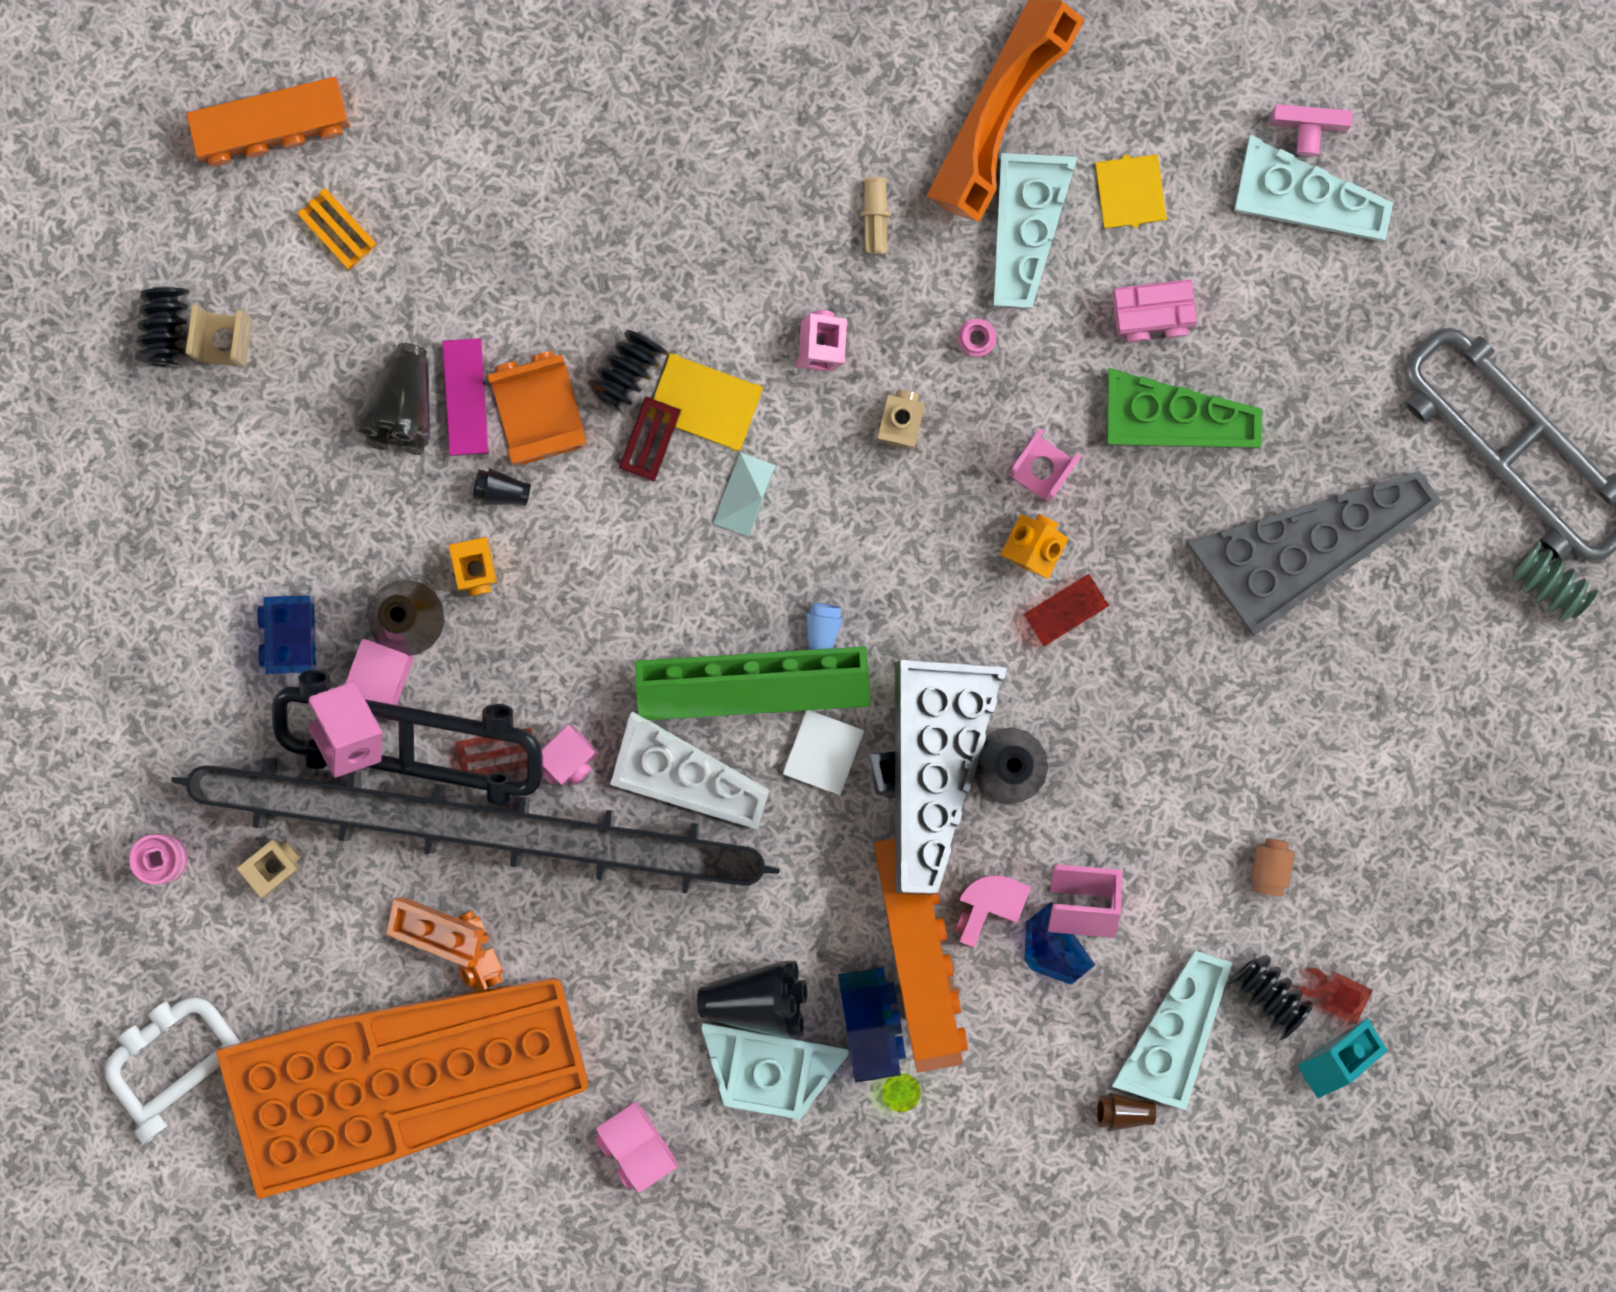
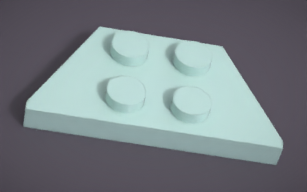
[702,1022,849,1120]

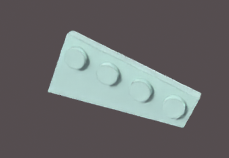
[1234,134,1393,242]
[993,153,1078,309]
[1111,950,1232,1110]

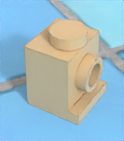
[877,389,925,450]
[236,839,301,898]

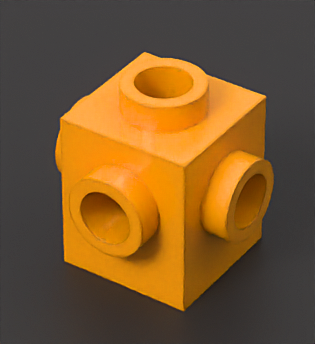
[1000,514,1069,579]

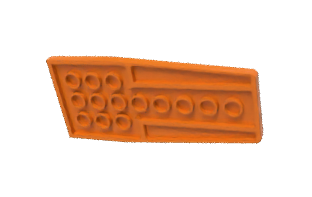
[216,977,588,1199]

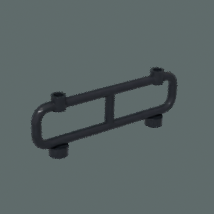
[272,670,543,804]

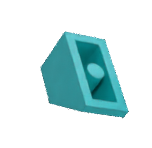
[1297,1018,1388,1099]

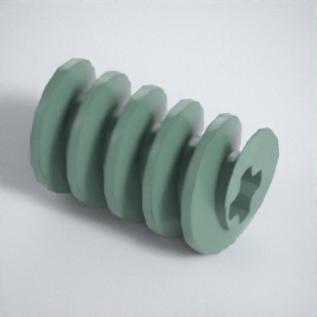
[1512,540,1599,623]

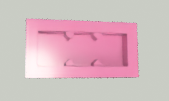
[1270,104,1353,157]

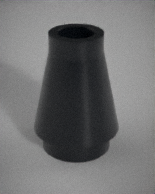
[472,468,531,506]

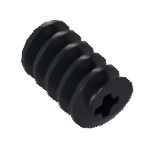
[135,286,190,369]
[587,329,669,415]
[1228,954,1313,1040]

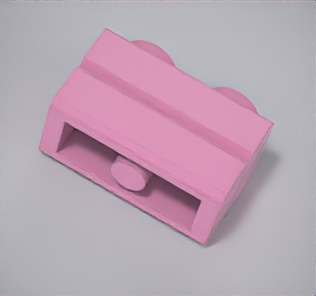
[1112,279,1197,343]

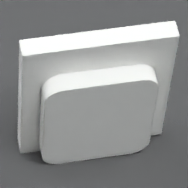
[783,710,865,795]

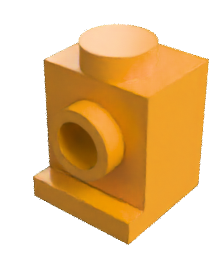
[449,537,498,597]

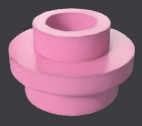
[958,319,996,357]

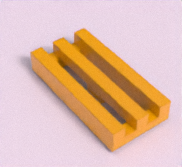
[297,188,377,271]

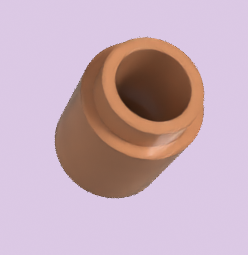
[1251,838,1295,896]

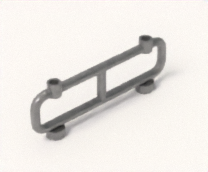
[1405,328,1616,562]

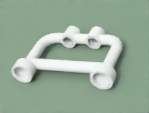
[105,997,240,1145]

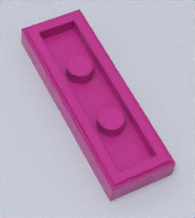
[443,338,489,456]

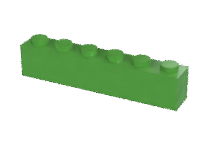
[635,646,870,720]

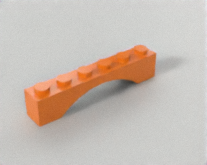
[926,0,1085,222]

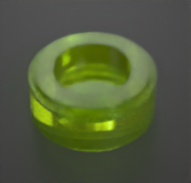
[882,1072,921,1112]

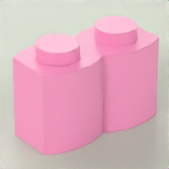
[595,1100,679,1193]

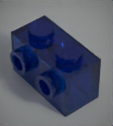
[257,595,316,675]

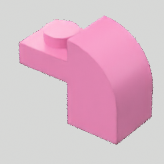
[955,875,1031,948]

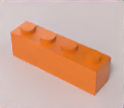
[186,76,351,167]

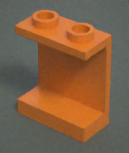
[487,351,588,467]

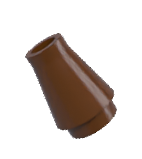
[1097,1093,1156,1131]

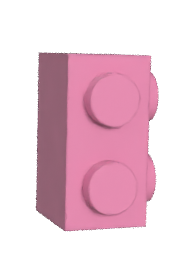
[542,724,600,785]

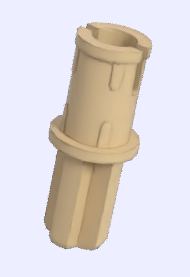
[861,177,891,255]

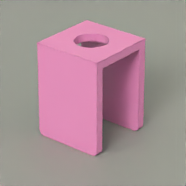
[1008,428,1081,503]
[345,639,413,705]
[308,682,383,778]
[1048,864,1122,938]

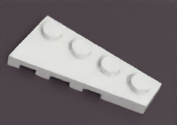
[610,711,769,830]

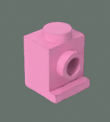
[796,310,847,371]

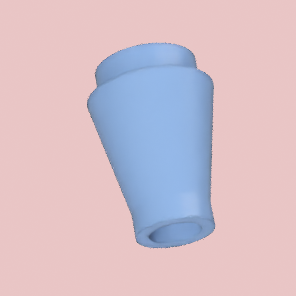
[806,603,844,650]

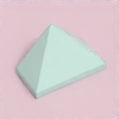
[713,452,776,537]

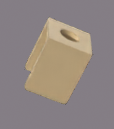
[186,304,252,367]

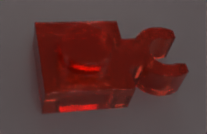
[1299,967,1373,1025]

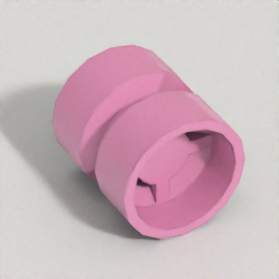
[129,834,188,885]

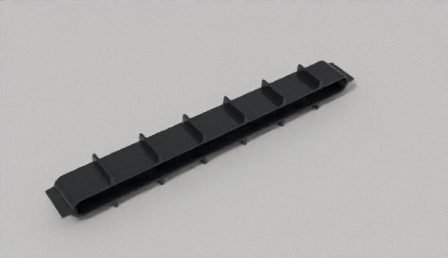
[171,758,780,893]

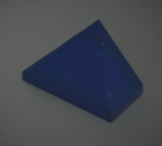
[1024,902,1095,985]

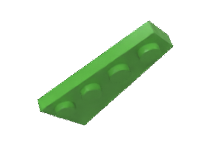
[1106,368,1262,449]

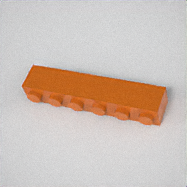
[874,838,969,1073]

